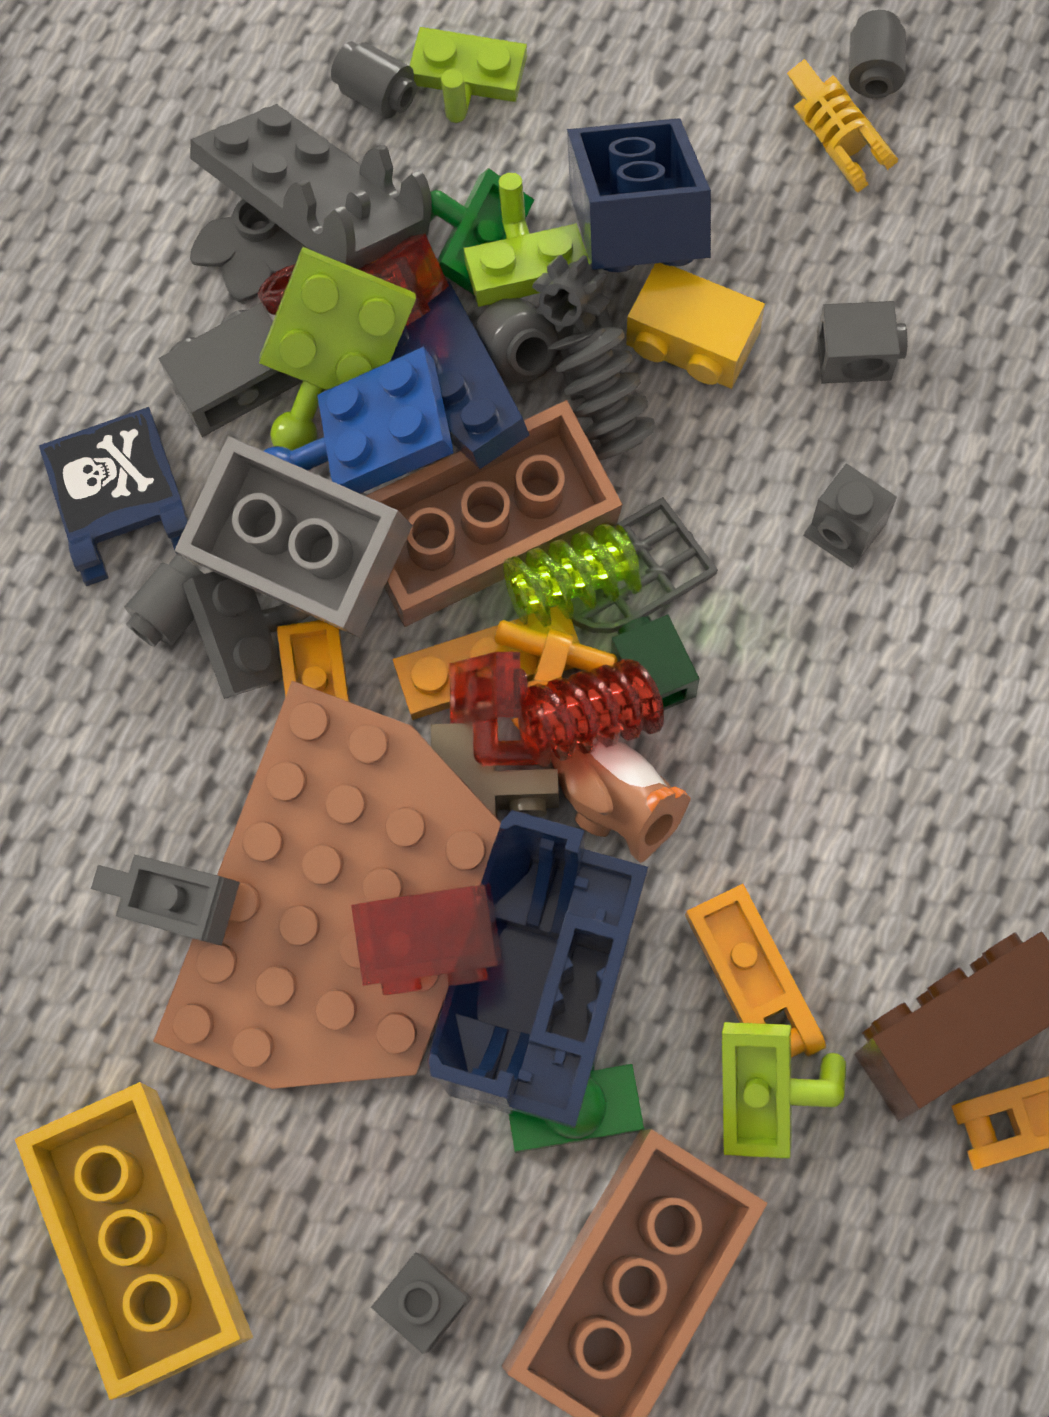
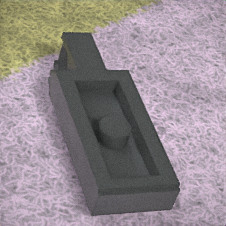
[91,854,240,946]

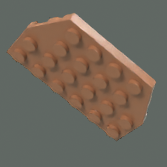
[153,681,501,1089]

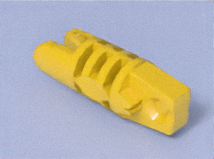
[787,59,899,193]

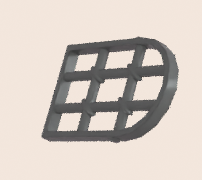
[554,497,718,633]

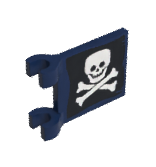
[38,407,189,587]

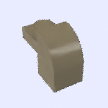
[431,722,559,818]

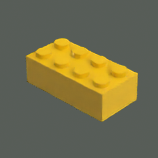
[15,1082,253,1400]

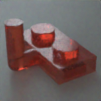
[449,652,549,766]

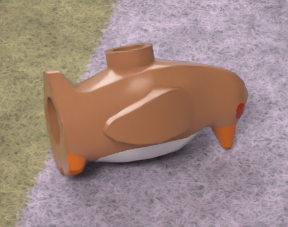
[546,709,690,863]

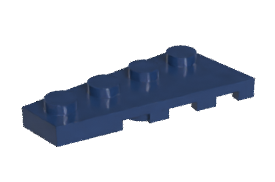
[390,280,529,469]

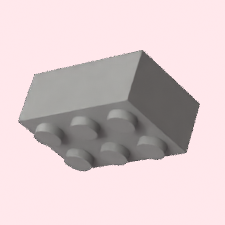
[174,436,413,638]

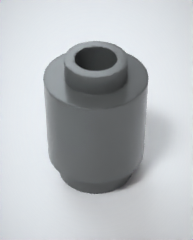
[849,10,906,99]
[331,41,417,118]
[124,555,204,647]

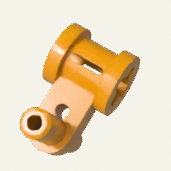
[494,620,618,737]

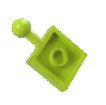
[259,247,416,451]

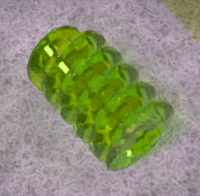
[503,523,642,627]

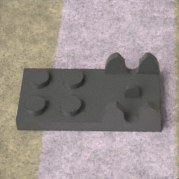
[190,104,432,269]

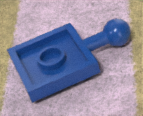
[264,347,454,494]

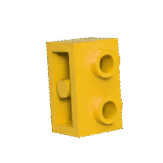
[626,263,765,389]

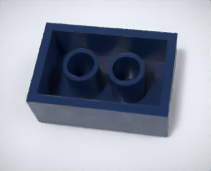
[567,118,711,272]

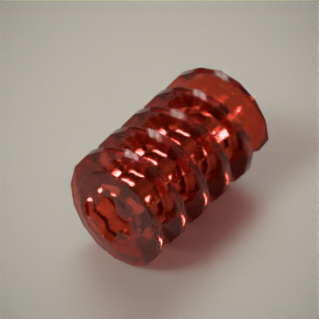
[518,658,664,767]

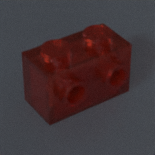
[351,883,502,995]

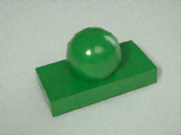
[509,1064,644,1153]

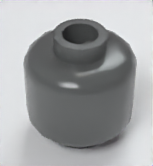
[475,298,559,384]

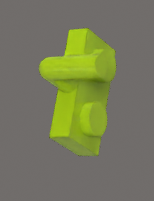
[722,1022,847,1159]

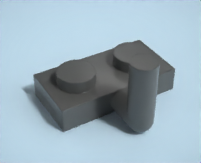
[182,572,310,699]

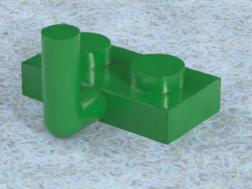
[430,168,535,295]

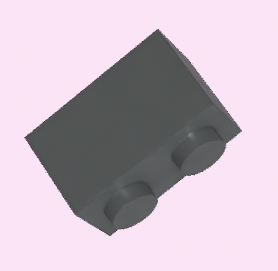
[158,303,303,437]

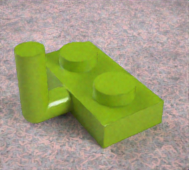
[409,27,527,123]
[464,172,590,307]

